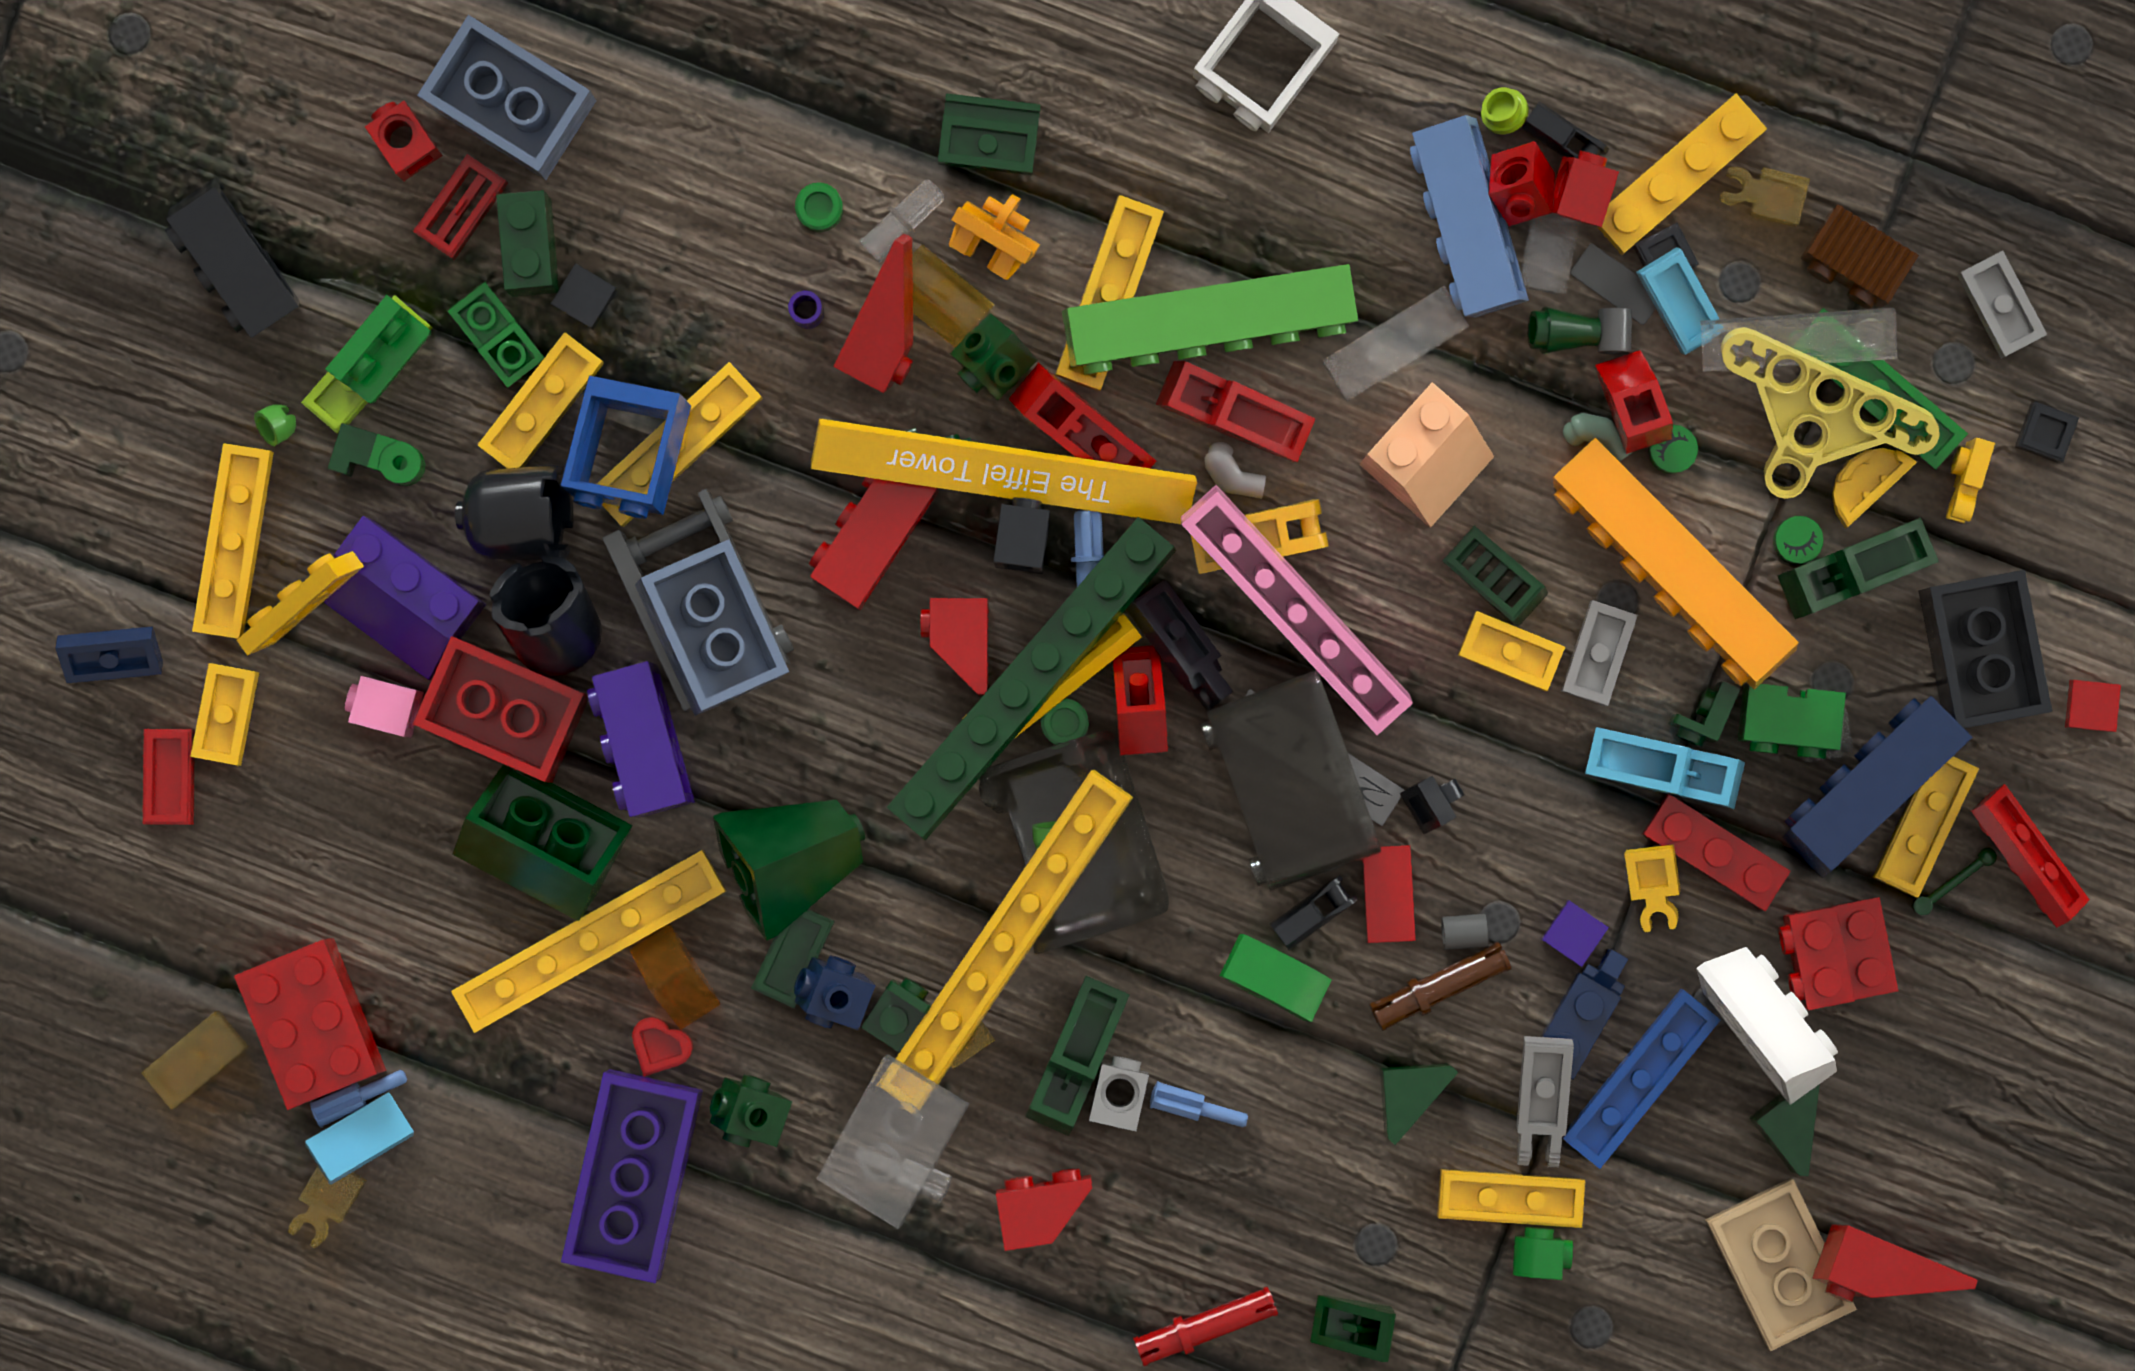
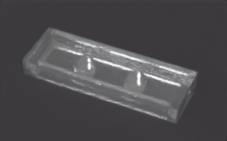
[1322,286,1469,402]

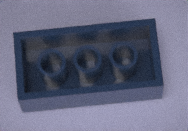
[1782,696,1973,878]

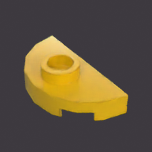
[1832,448,1917,528]

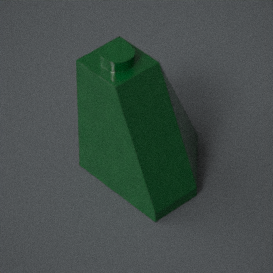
[713,800,865,941]

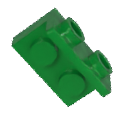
[325,295,431,404]

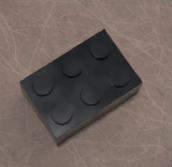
[1919,570,2053,728]

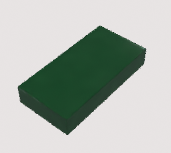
[751,909,835,1008]

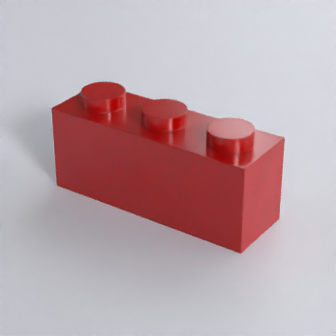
[809,477,939,611]

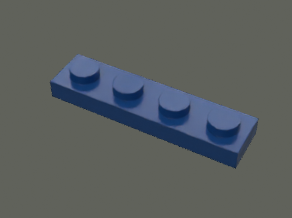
[1562,989,1720,1169]

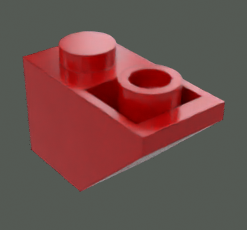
[1595,350,1673,454]
[996,1168,1092,1251]

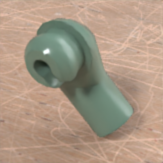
[1563,413,1633,462]

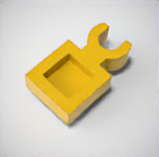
[1946,438,1995,524]
[1624,844,1681,932]

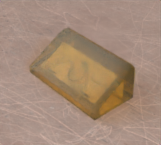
[912,244,995,348]

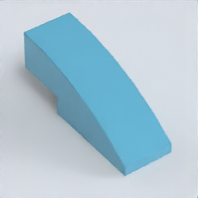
[1585,727,1745,809]

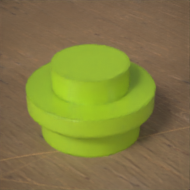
[1481,87,1529,135]

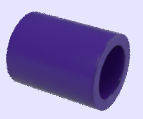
[788,291,824,329]

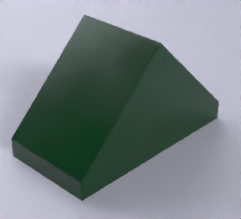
[1380,1063,1458,1145]
[1749,1084,1820,1177]
[1310,1295,1396,1362]

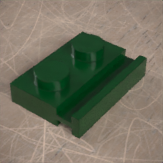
[938,93,1041,176]

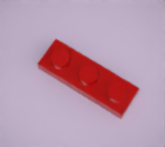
[1971,784,2090,928]
[1641,794,1791,911]

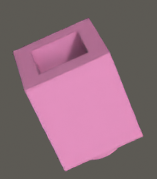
[345,676,424,738]

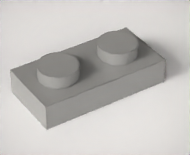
[1957,251,2047,359]
[1561,600,1638,706]

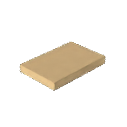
[1705,1178,1857,1351]

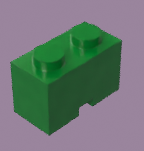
[1738,683,1846,759]

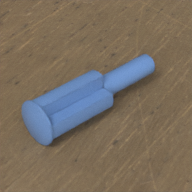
[310,1070,407,1128]
[1150,1081,1248,1128]

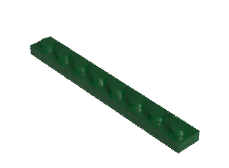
[887,517,1176,841]

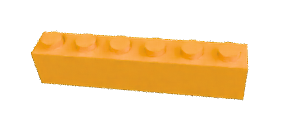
[1553,438,1799,690]

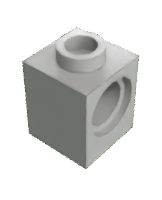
[1089,1056,1149,1131]

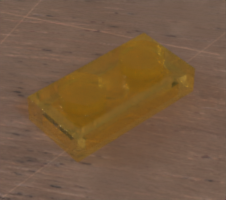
[141,1010,249,1110]

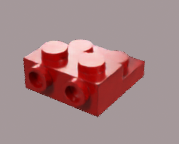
[1778,897,1899,1010]

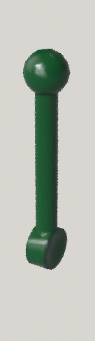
[1912,847,1997,915]

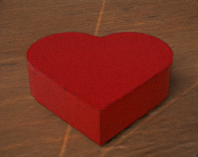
[632,1017,693,1076]

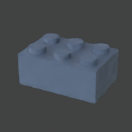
[417,15,597,180]
[635,539,789,716]

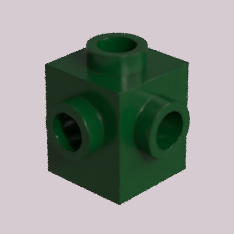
[950,313,1038,401]
[709,1074,792,1148]

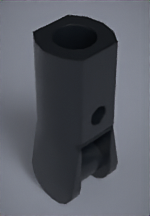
[1521,101,1609,159]
[1270,875,1358,950]

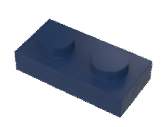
[55,626,163,683]

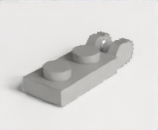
[1516,1036,1574,1168]

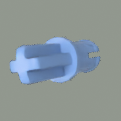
[1071,510,1104,587]

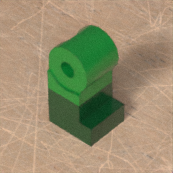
[327,423,426,486]

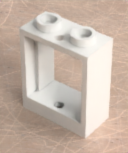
[1193,0,1339,133]

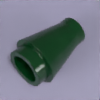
[1527,306,1601,354]

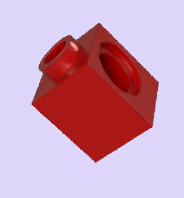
[365,101,443,181]
[1489,141,1555,226]
[1552,151,1619,227]

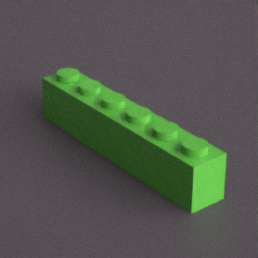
[1062,264,1358,375]

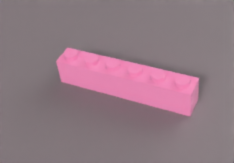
[1181,485,1413,735]

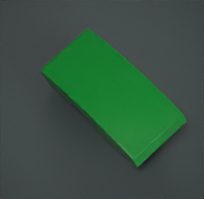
[448,281,545,388]
[1219,934,1332,1022]

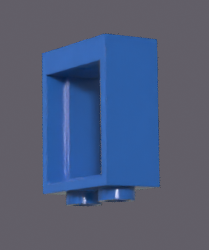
[561,376,691,519]

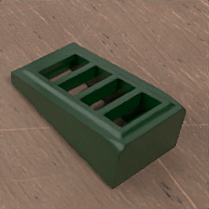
[1442,525,1548,627]

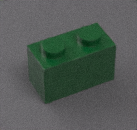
[496,190,559,297]

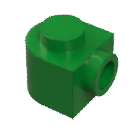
[1512,1227,1573,1280]

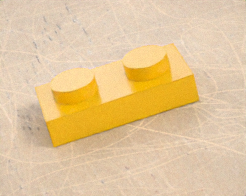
[1457,611,1565,692]
[190,663,259,766]

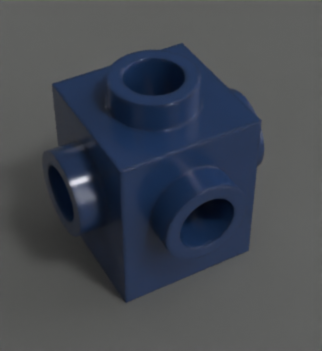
[794,955,876,1030]

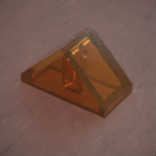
[630,924,722,1030]

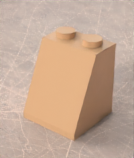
[1360,382,1494,528]

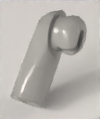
[1204,442,1266,499]

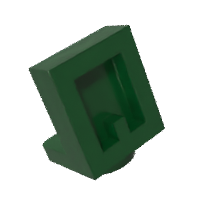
[1668,681,1740,747]
[861,977,932,1053]

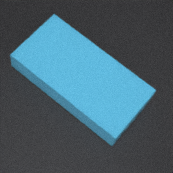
[1636,247,1726,355]
[305,1092,414,1185]

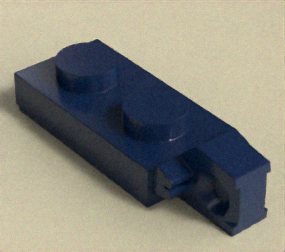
[1541,949,1628,1080]

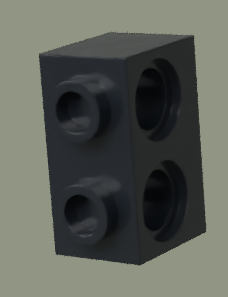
[994,497,1050,574]

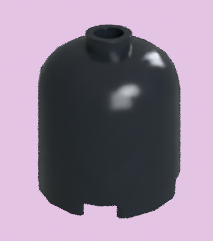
[455,465,574,560]
[489,555,602,676]

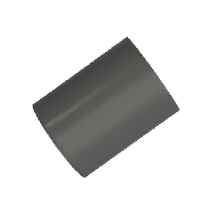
[1598,308,1632,354]
[1441,913,1488,950]

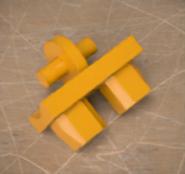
[949,194,1041,280]

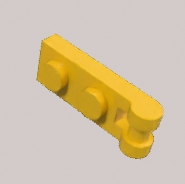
[1190,499,1329,574]

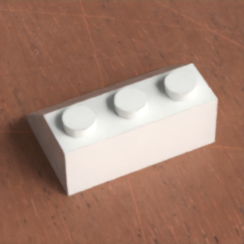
[1696,947,1838,1105]

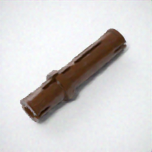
[1369,941,1512,1031]

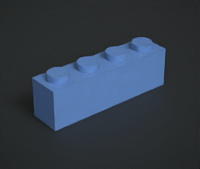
[1410,115,1529,318]

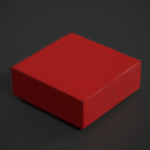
[2065,680,2121,733]

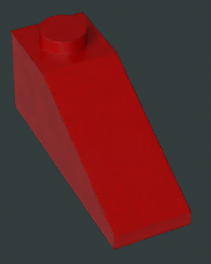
[833,234,914,393]
[1009,363,1157,469]
[1812,1224,1978,1303]

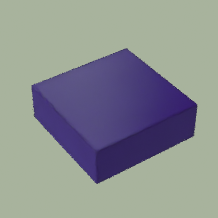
[1541,900,1609,967]

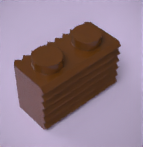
[1801,205,1919,310]

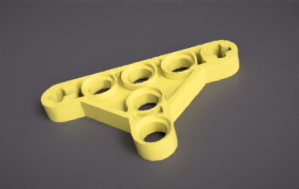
[1721,327,1940,499]

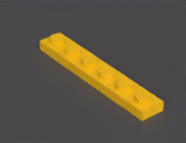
[451,850,727,1033]

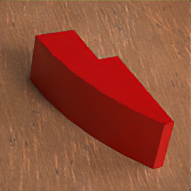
[1156,361,1315,463]

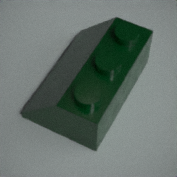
[452,764,633,921]

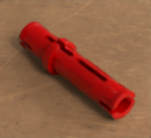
[1133,1286,1278,1367]

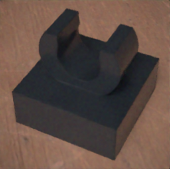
[1400,776,1465,834]

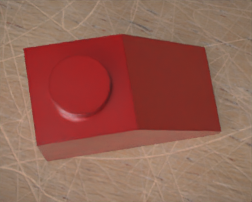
[920,598,989,696]
[1113,646,1168,755]

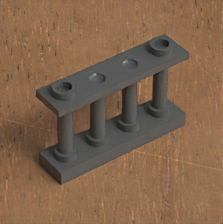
[602,489,794,712]

